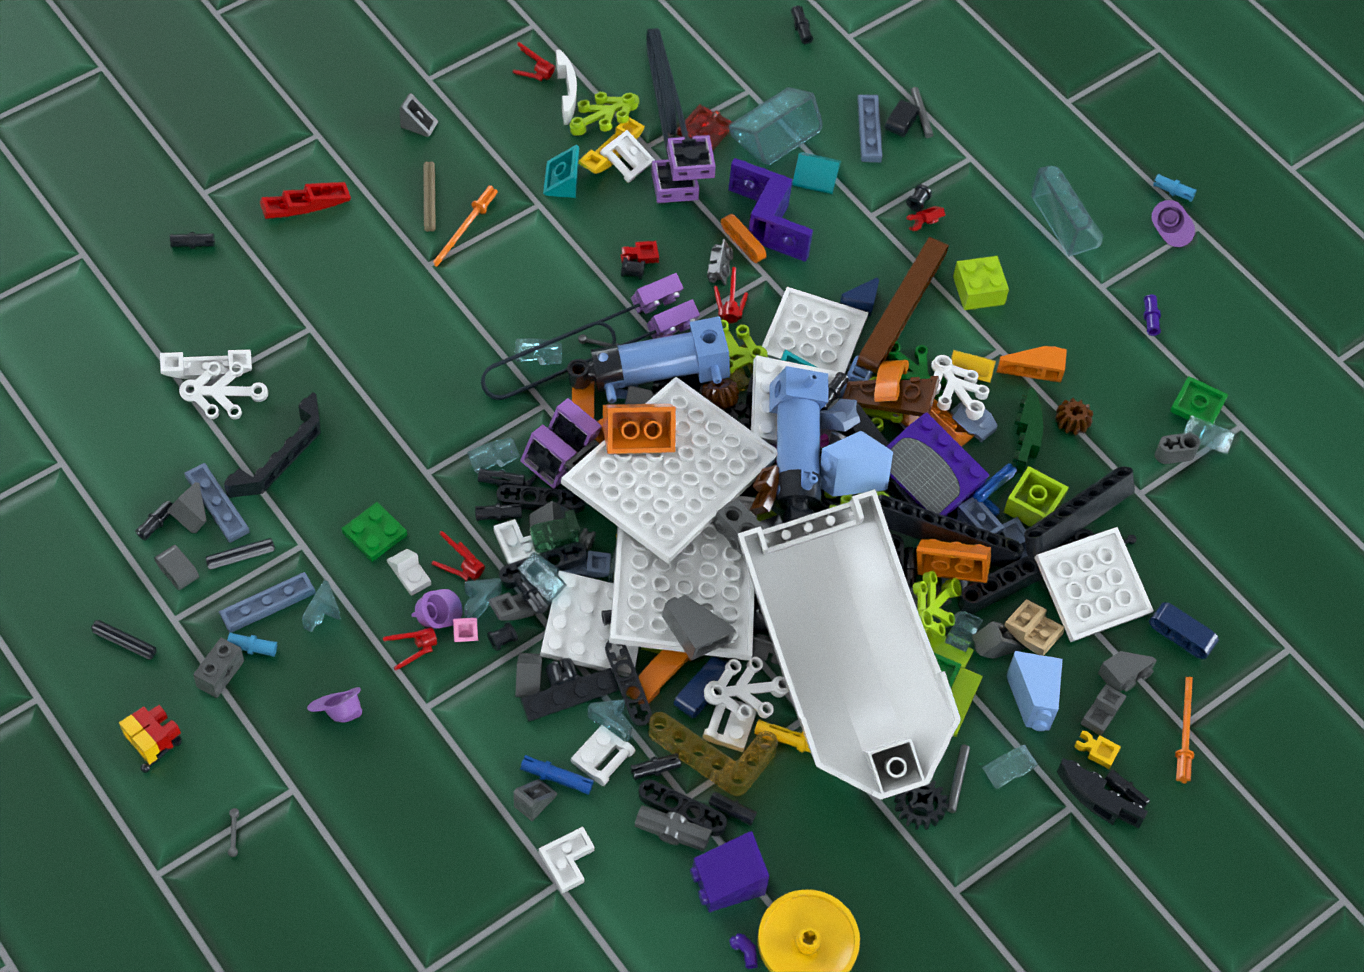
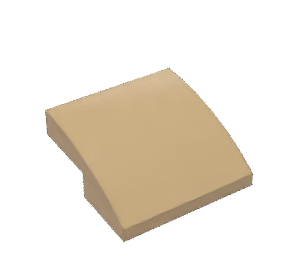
[1004,599,1065,656]

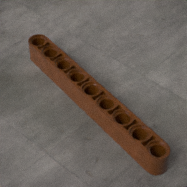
[856,237,949,374]

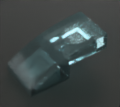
[515,338,562,365]
[1183,415,1236,454]
[467,437,520,474]
[945,610,983,652]
[982,745,1038,789]

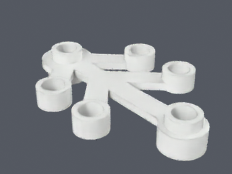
[931,355,989,420]
[179,361,268,420]
[704,657,788,721]

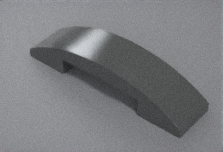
[488,577,557,621]

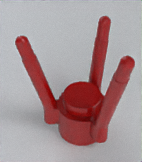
[513,42,555,81]
[714,267,748,323]
[432,531,485,581]
[383,627,437,670]

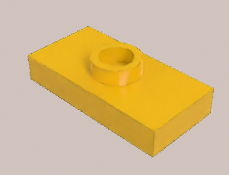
[951,350,996,383]

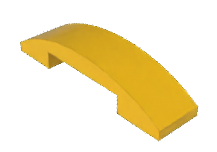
[578,117,644,174]

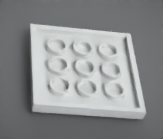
[762,287,868,380]
[751,356,838,445]
[1035,527,1154,642]
[540,571,639,677]

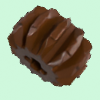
[701,378,739,410]
[1055,398,1093,436]

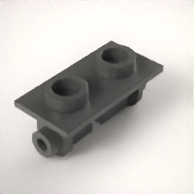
[707,239,733,286]
[752,634,779,665]

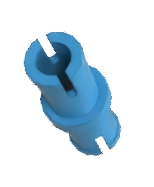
[1153,174,1197,202]
[227,633,277,657]

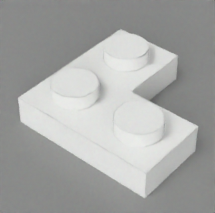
[494,519,553,564]
[539,827,595,894]

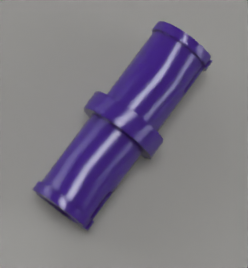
[1143,294,1161,336]

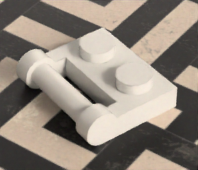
[600,130,655,183]
[702,694,757,752]
[571,725,635,786]

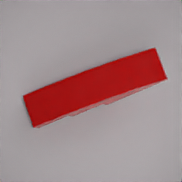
[260,182,351,219]

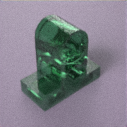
[529,510,579,553]

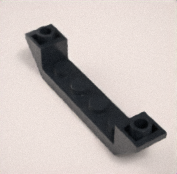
[224,392,321,498]

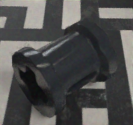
[906,184,932,212]
[621,258,645,280]
[487,622,518,651]

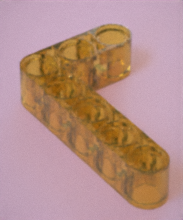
[648,712,778,796]

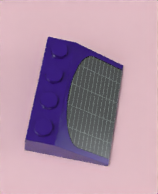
[887,412,990,516]

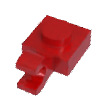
[906,206,946,231]
[620,241,659,264]

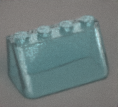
[728,87,823,165]
[1031,166,1103,256]

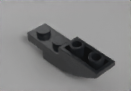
[1057,758,1148,829]

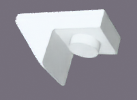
[387,549,431,596]

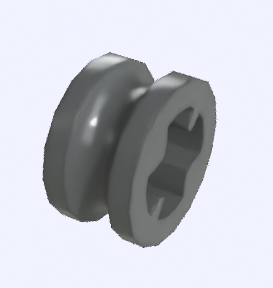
[578,528,596,551]

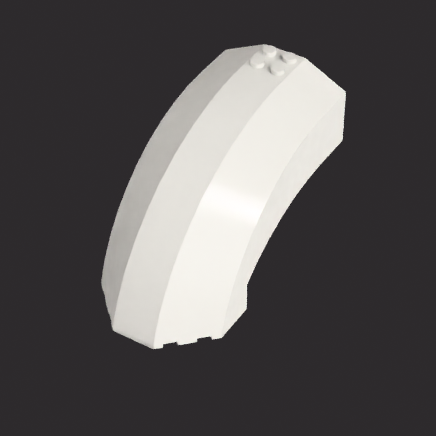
[738,489,961,800]

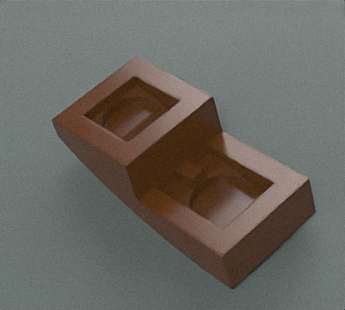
[749,465,779,515]

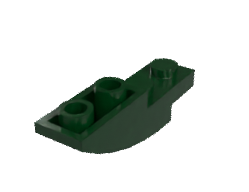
[1012,387,1043,474]

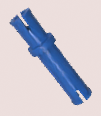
[520,755,594,795]

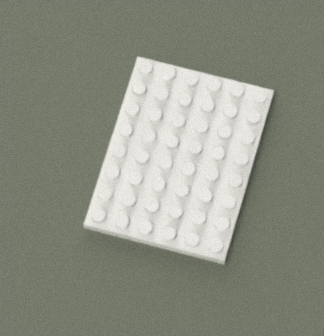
[561,377,777,563]
[609,496,757,660]

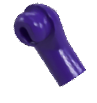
[730,934,758,969]

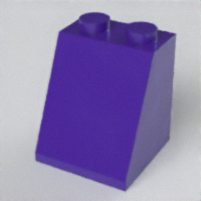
[690,831,769,912]

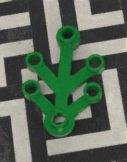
[887,341,948,399]

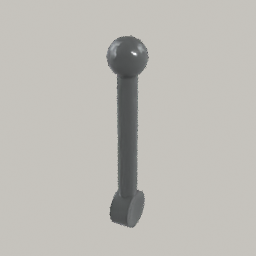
[578,334,621,347]
[228,808,240,857]

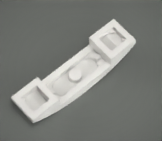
[556,50,577,125]
[160,350,252,380]

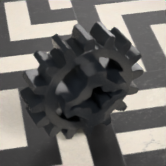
[894,780,948,830]

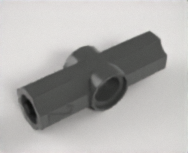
[635,805,712,852]

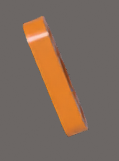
[721,214,766,263]

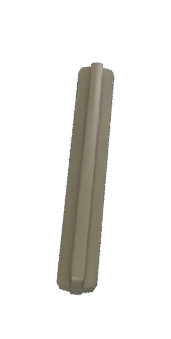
[424,161,436,232]

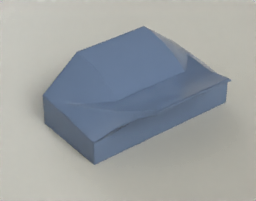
[820,399,860,431]
[950,399,998,442]
[957,497,1005,534]

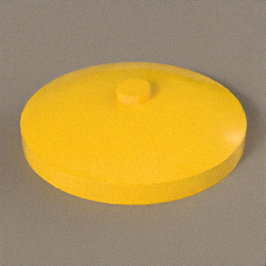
[758,890,860,972]

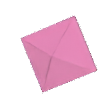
[453,618,478,642]

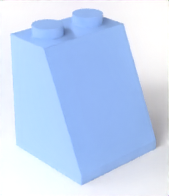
[820,431,893,496]
[1006,651,1062,731]

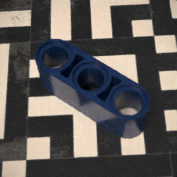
[1149,602,1219,659]
[673,656,735,719]

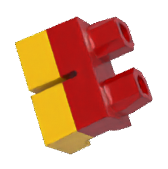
[119,705,181,765]

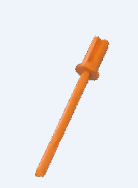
[433,185,498,267]
[1175,677,1194,784]

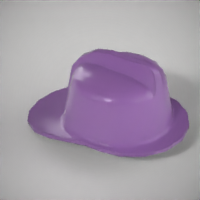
[1152,200,1195,247]
[411,589,462,628]
[307,687,362,722]

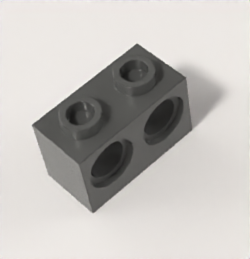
[713,499,766,556]

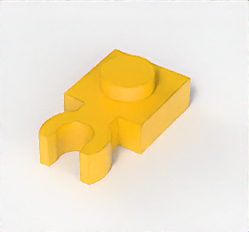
[1074,731,1121,769]

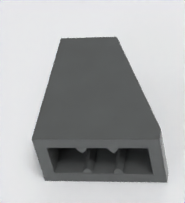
[662,595,735,661]

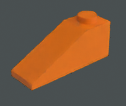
[997,346,1067,383]

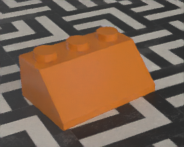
[897,399,974,447]
[603,404,676,454]
[917,539,991,583]

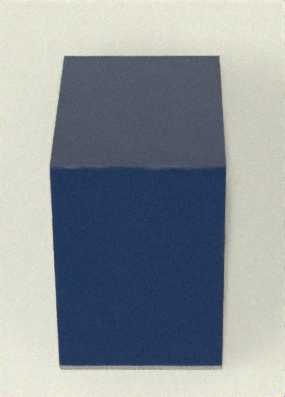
[840,277,879,316]

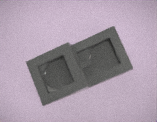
[1080,684,1127,736]

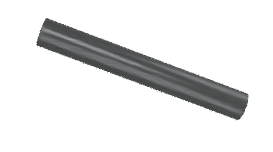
[911,87,933,138]
[946,745,970,813]

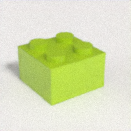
[953,256,1009,310]
[1004,466,1069,527]

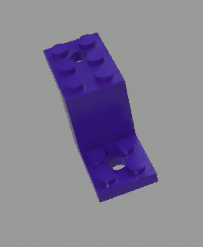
[728,158,813,262]

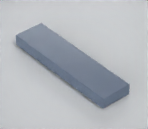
[857,95,882,162]
[184,463,250,543]
[219,572,316,633]

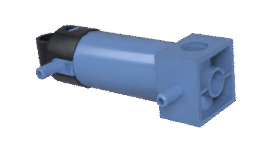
[567,316,730,403]
[769,366,828,523]

